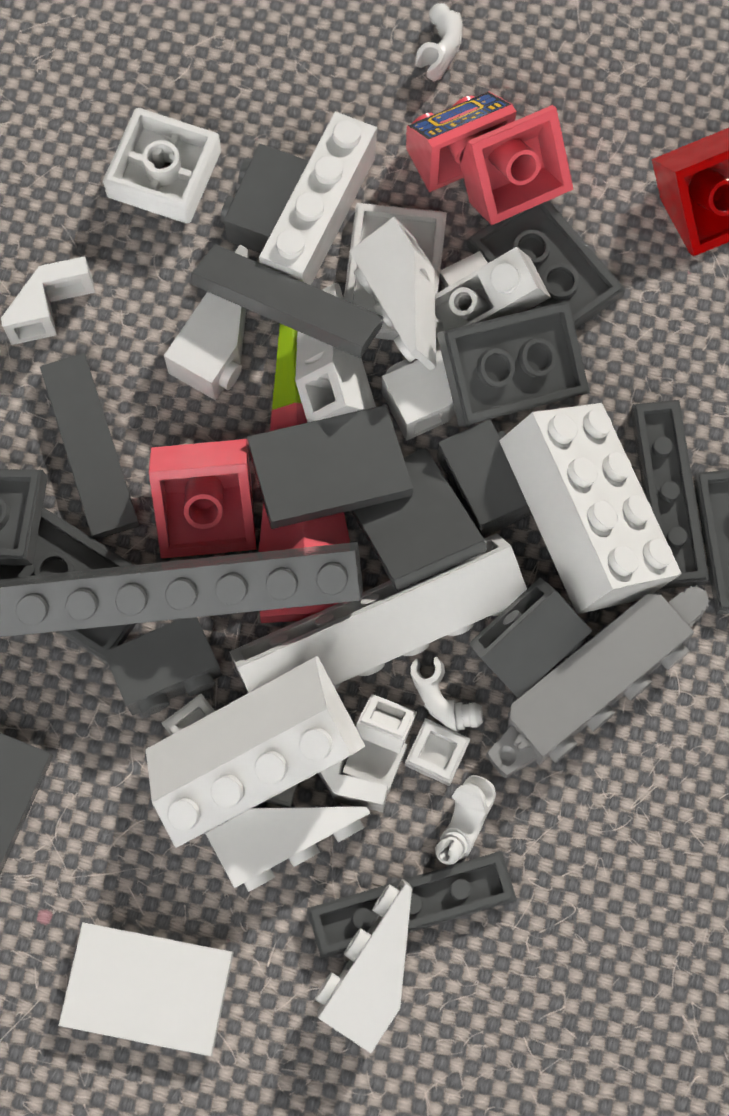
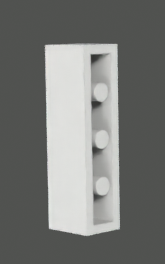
[259,111,377,285]

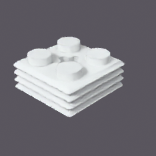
[103,108,221,223]

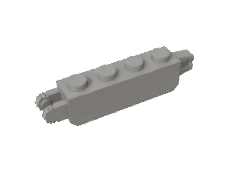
[486,585,710,778]

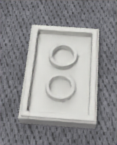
[344,203,447,340]
[58,922,234,1057]

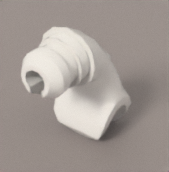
[416,3,463,81]
[410,657,483,733]
[435,775,496,865]

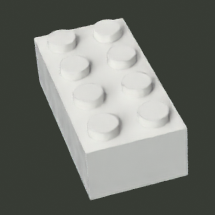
[499,403,682,614]

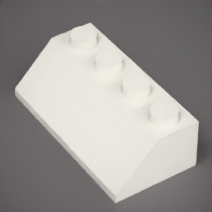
[145,656,365,848]

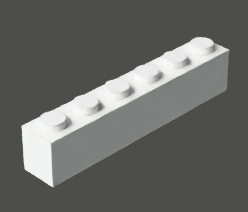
[229,533,527,694]

